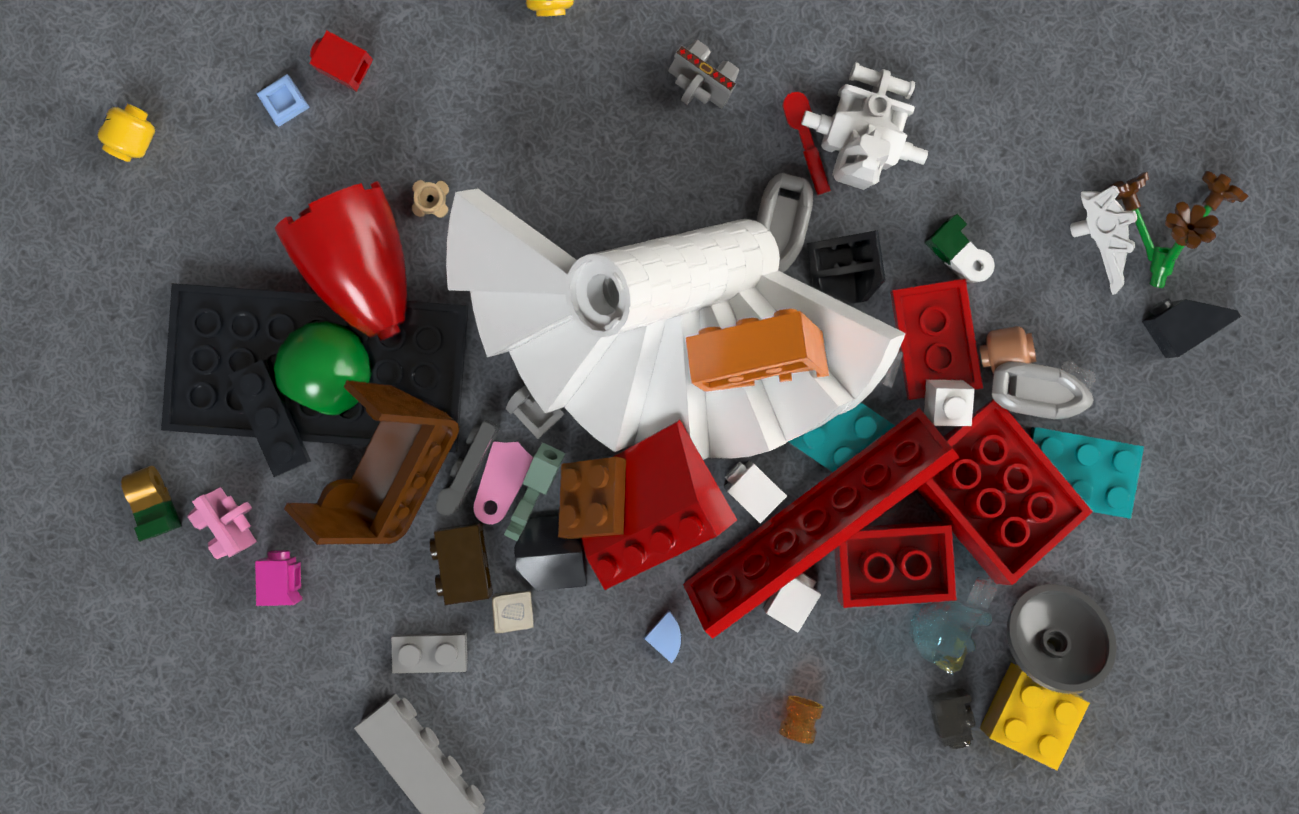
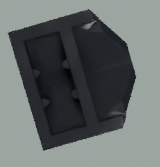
[807,230,886,304]
[514,515,587,591]

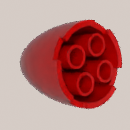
[274,181,407,341]

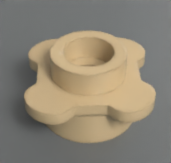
[412,180,449,218]

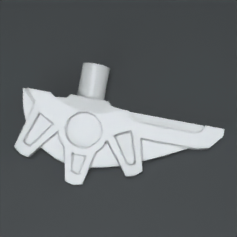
[1070,185,1137,295]

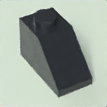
[1142,298,1242,358]

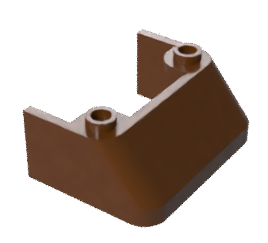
[284,380,459,545]

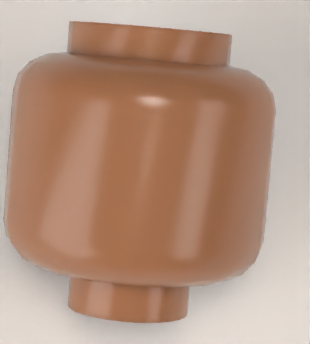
[980,326,1037,374]

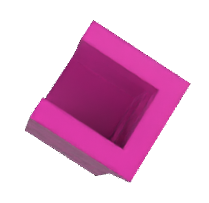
[255,550,302,606]

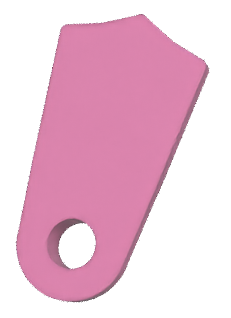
[473,442,534,524]

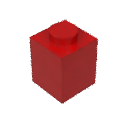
[309,30,373,92]

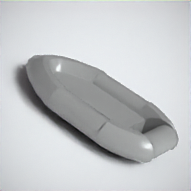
[756,173,813,273]
[991,362,1094,419]

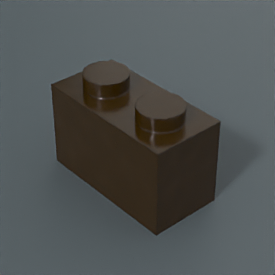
[430,522,493,605]

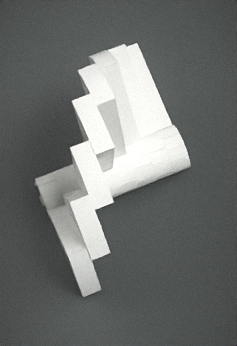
[446,188,906,460]

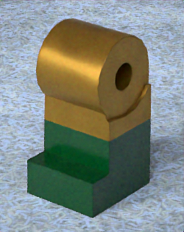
[121,466,182,542]

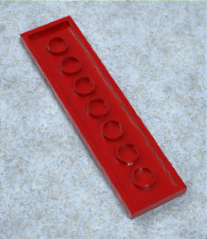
[683,408,959,639]

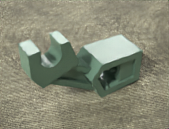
[504,442,566,541]

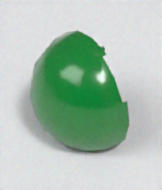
[274,321,372,415]

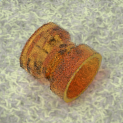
[778,696,824,744]

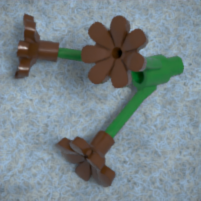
[1105,171,1249,288]

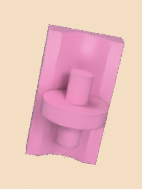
[188,487,257,559]

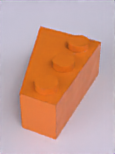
[686,309,829,392]

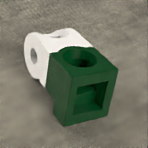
[924,214,995,283]

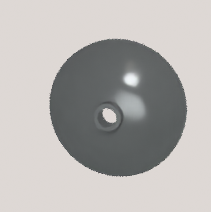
[1007,584,1117,694]

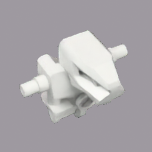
[801,62,928,190]

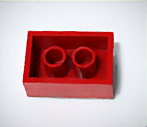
[834,521,957,608]

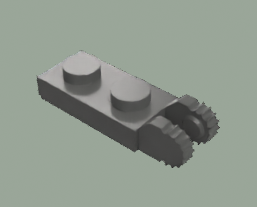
[435,420,501,516]

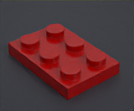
[890,279,983,400]

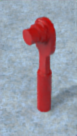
[782,92,831,195]

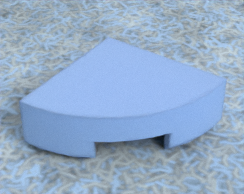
[644,610,681,663]

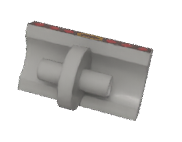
[668,40,739,109]

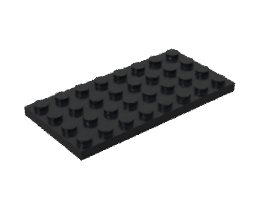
[161,283,468,453]

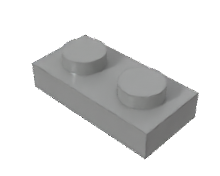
[391,633,467,673]

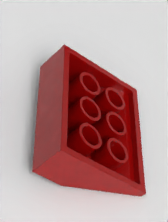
[917,399,1093,585]
[582,420,737,590]

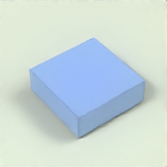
[256,74,310,127]

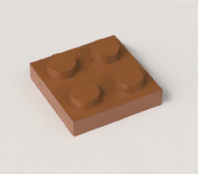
[558,457,626,539]

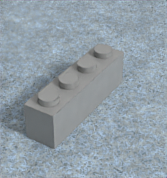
[354,694,486,814]

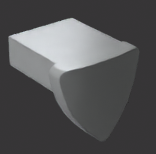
[506,385,565,439]

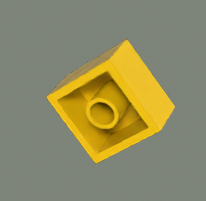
[980,663,1090,770]

